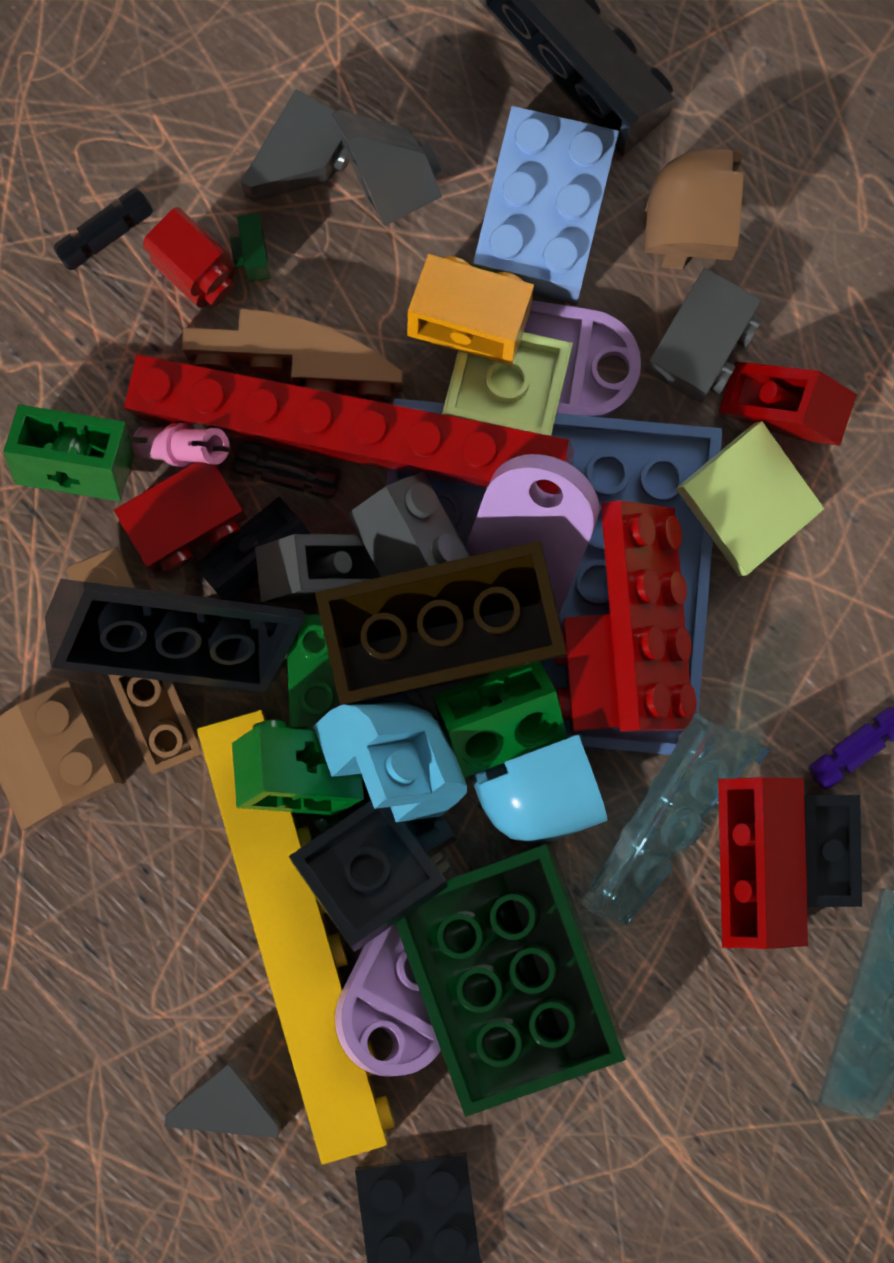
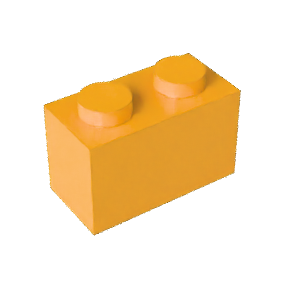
[407,254,534,366]

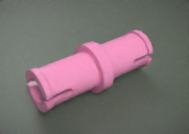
[132,423,229,467]

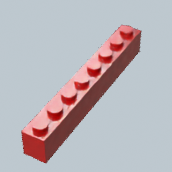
[124,354,575,494]

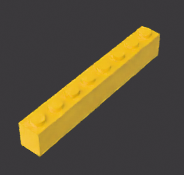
[197,710,395,1165]

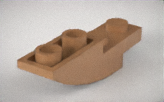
[182,309,403,400]
[65,545,203,775]

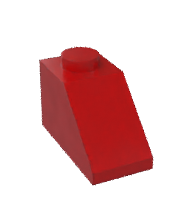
[718,361,857,446]

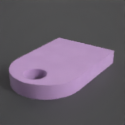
[524,300,641,418]
[465,454,599,615]
[335,924,441,1077]

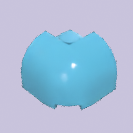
[313,700,467,822]
[470,734,607,844]

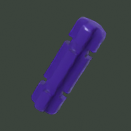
[808,706,894,789]

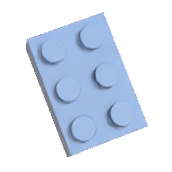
[473,106,619,303]

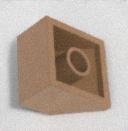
[0,681,124,831]

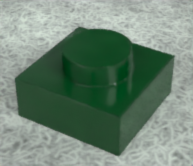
[230,213,271,282]

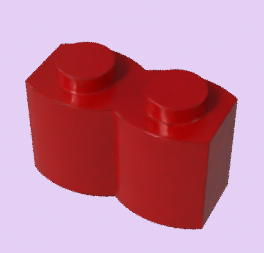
[143,207,235,308]

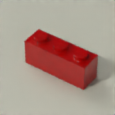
[718,777,808,949]

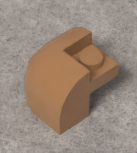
[644,148,744,269]

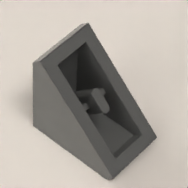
[164,1059,282,1138]

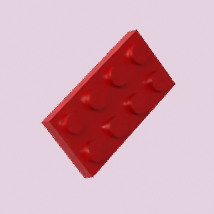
[601,500,697,732]

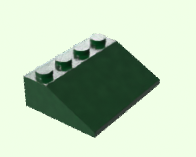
[395,841,628,1117]

